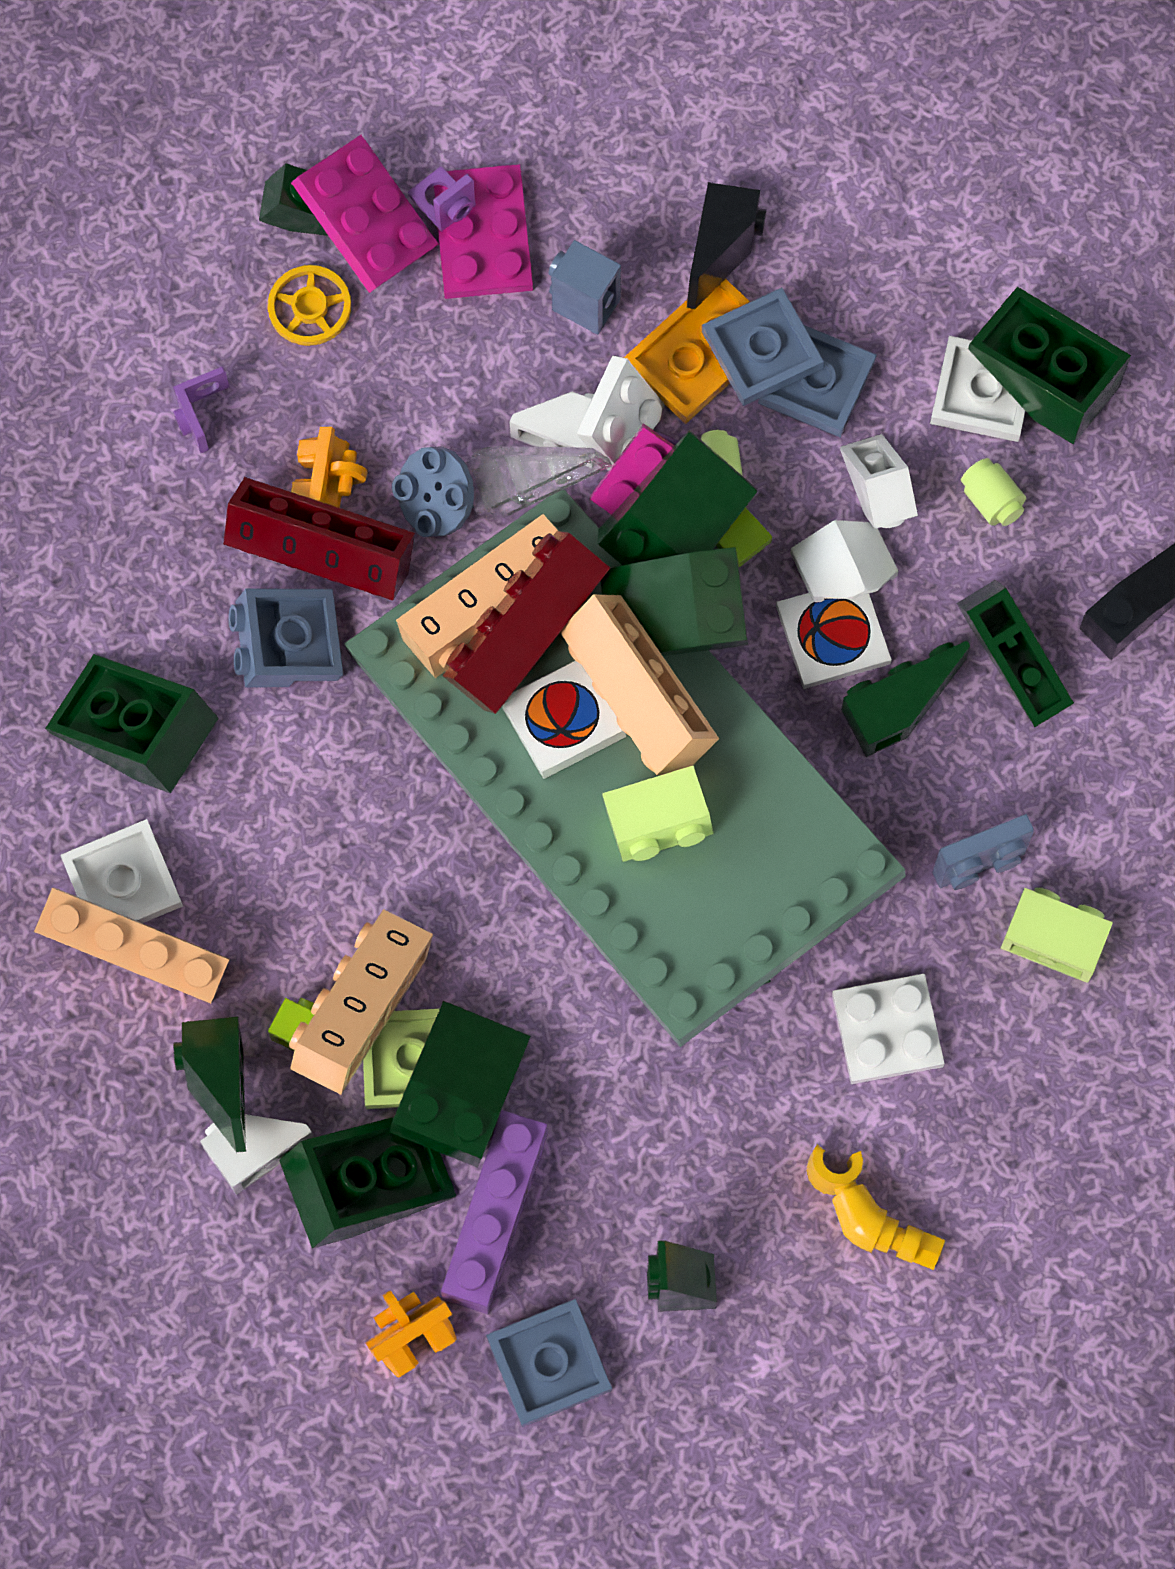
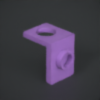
[408,167,475,232]
[173,367,229,453]

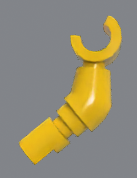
[806,1144,945,1270]

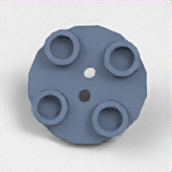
[392,446,478,537]

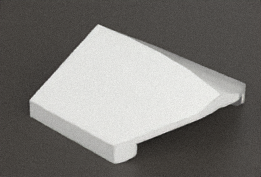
[790,520,898,602]

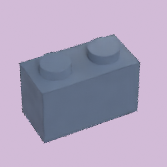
[548,240,621,335]

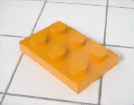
[624,279,750,424]

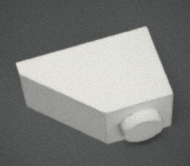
[510,391,598,469]
[840,434,918,529]
[200,1114,314,1195]

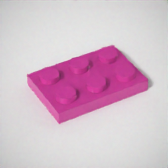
[291,135,439,293]
[434,164,533,299]

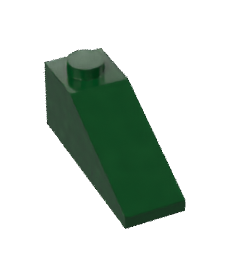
[957,580,1074,727]
[173,1016,246,1153]

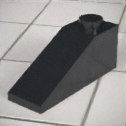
[686,182,767,309]
[1079,543,1175,660]

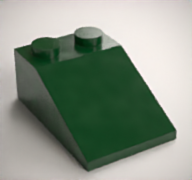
[968,286,1131,445]
[597,430,758,566]
[600,547,748,656]
[45,654,219,794]
[389,1001,531,1168]
[279,1117,457,1249]

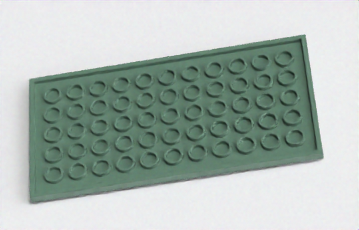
[344,487,906,1047]

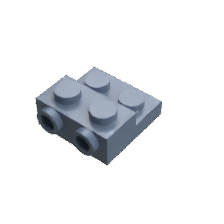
[229,588,343,688]

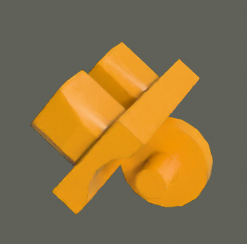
[291,427,368,508]
[365,1290,457,1378]

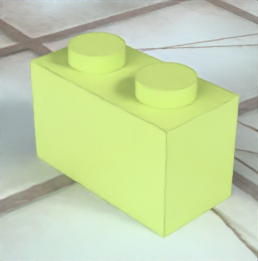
[602,766,713,862]
[1001,887,1113,983]

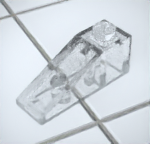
[465,446,612,522]

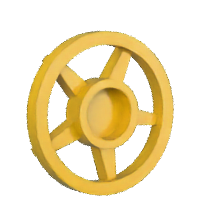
[268,265,351,346]

